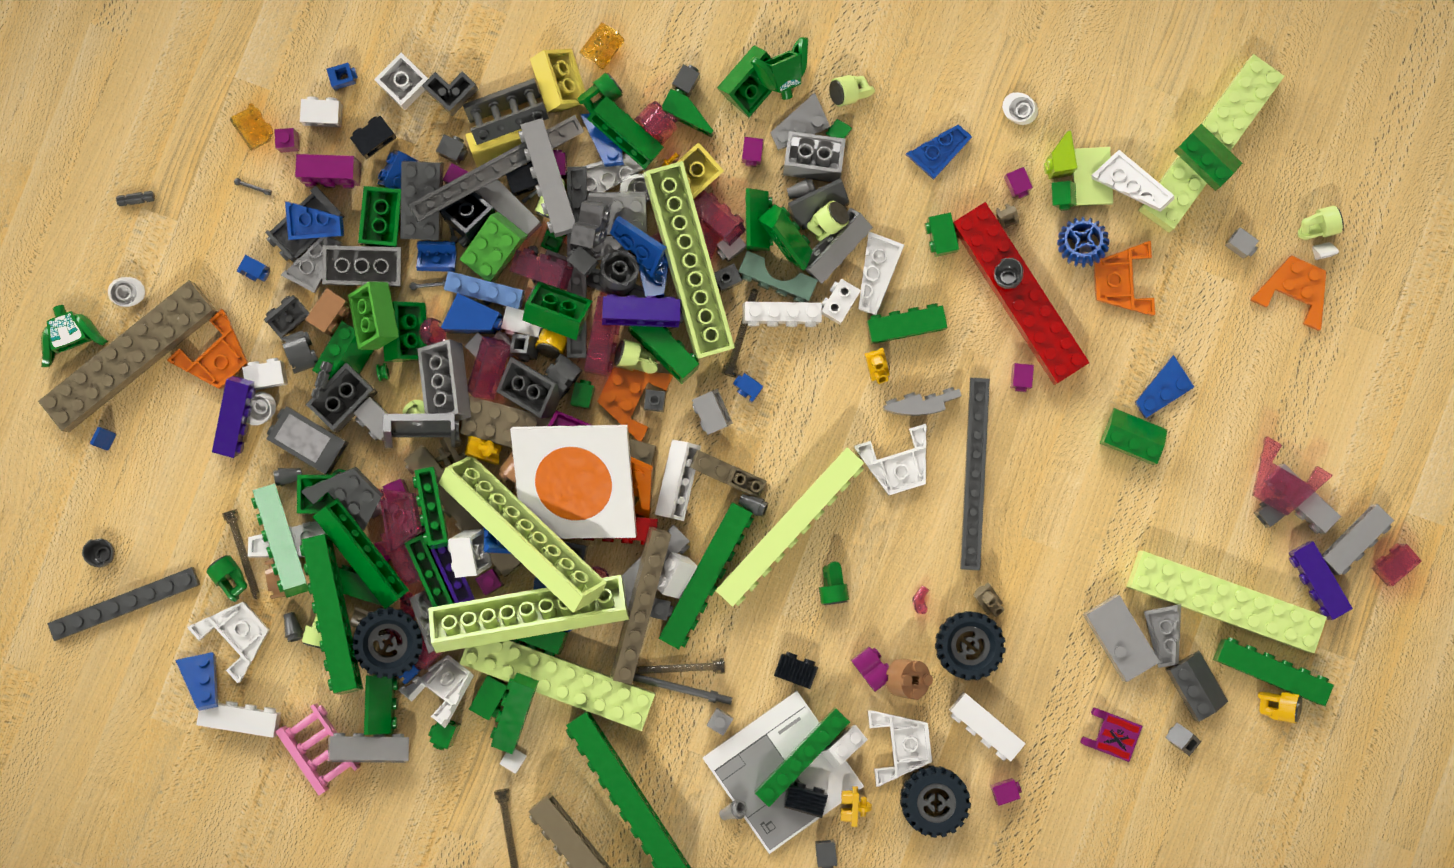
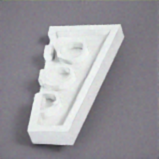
[1091,150,1174,212]
[566,154,645,200]
[858,232,904,315]
[248,521,327,558]

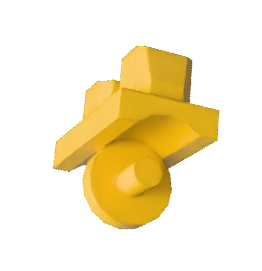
[865,348,890,384]
[465,436,502,465]
[840,786,872,827]

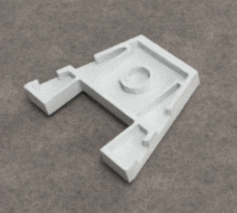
[854,424,927,496]
[187,602,270,683]
[399,655,474,728]
[867,710,932,787]

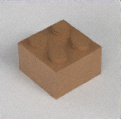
[305,288,351,337]

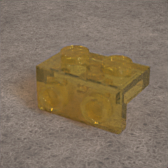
[579,22,625,70]
[230,103,273,151]

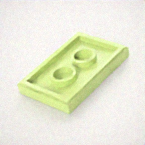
[1073,147,1114,206]

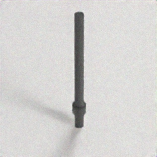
[633,673,733,705]

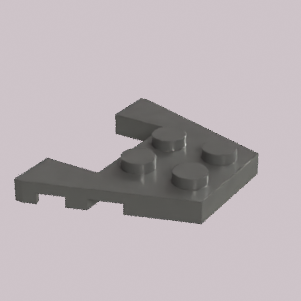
[302,467,383,532]

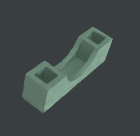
[738,251,818,302]

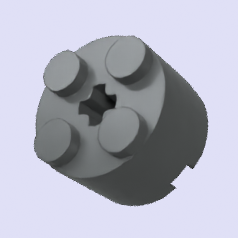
[599,250,639,297]
[280,330,318,374]
[544,354,583,399]

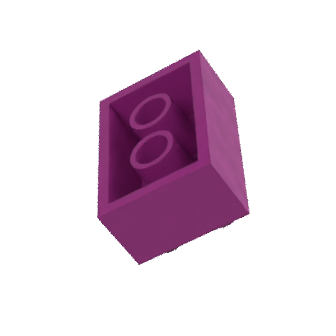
[295,154,361,189]

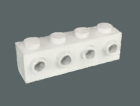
[742,302,822,327]
[655,440,701,521]
[949,692,1026,761]
[196,699,281,738]

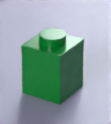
[1052,181,1077,211]
[570,380,595,410]

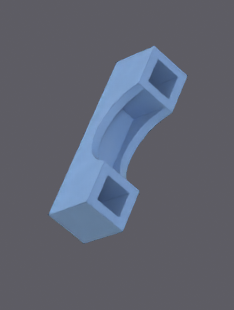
[444,271,526,309]

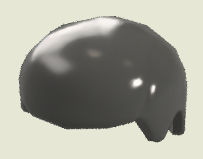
[994,258,1023,289]
[82,538,115,568]

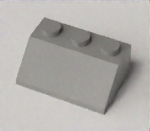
[783,131,846,182]

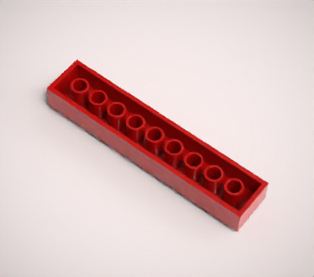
[953,202,1090,385]

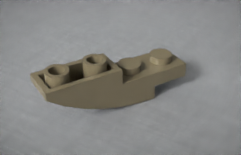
[689,450,767,498]

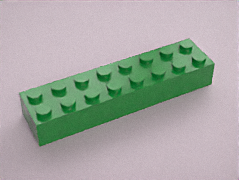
[300,534,364,695]

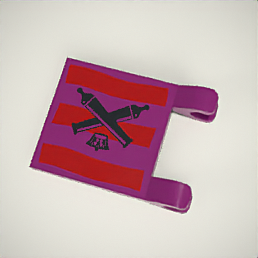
[1080,707,1143,762]

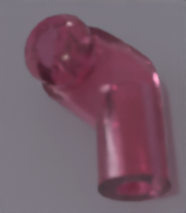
[912,585,930,615]
[400,591,416,619]

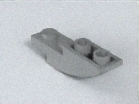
[883,387,962,416]

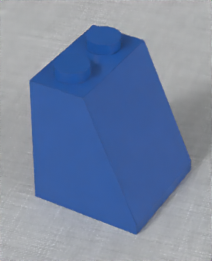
[441,293,504,334]

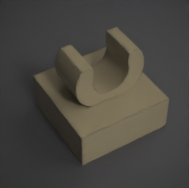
[996,204,1019,229]

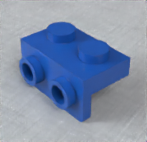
[377,150,418,189]
[416,240,457,272]

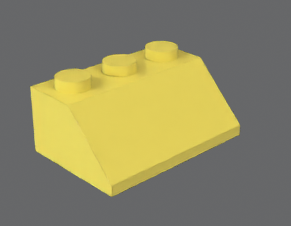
[530,49,585,112]
[466,129,522,167]
[676,142,724,199]

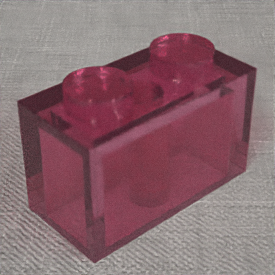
[1372,543,1422,586]

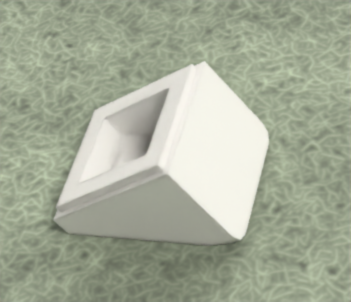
[1312,242,1339,260]
[499,749,527,774]

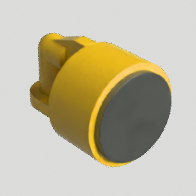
[535,329,567,359]
[1257,692,1302,724]

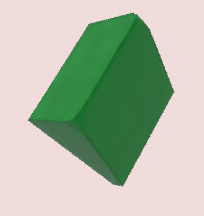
[825,119,852,139]
[541,229,567,253]

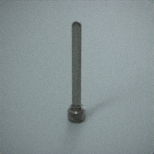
[722,288,758,378]
[222,509,260,599]
[635,658,725,674]
[494,788,519,868]

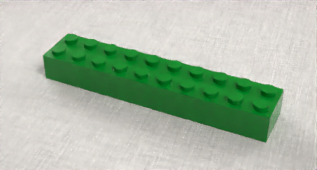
[566,711,691,868]

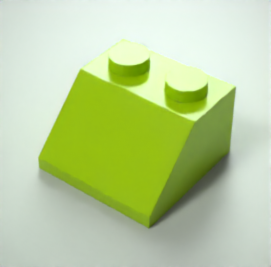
[1044,131,1078,179]

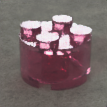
[634,101,677,145]

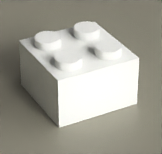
[374,53,428,110]
[448,528,492,578]

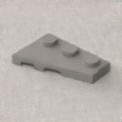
[770,93,830,151]
[281,237,343,294]
[409,590,435,653]
[1144,604,1181,668]

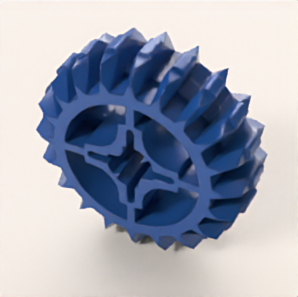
[1057,216,1110,268]

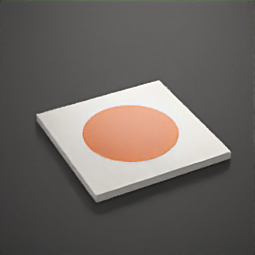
[510,425,637,539]

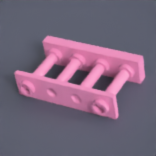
[275,703,361,795]

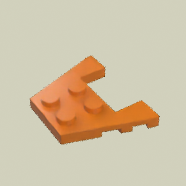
[1093,241,1155,316]
[1250,255,1326,331]
[167,309,248,389]
[597,367,673,442]
[630,457,653,518]

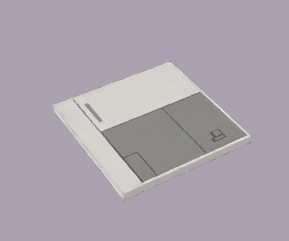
[702,691,864,854]

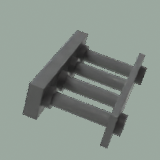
[463,78,549,145]

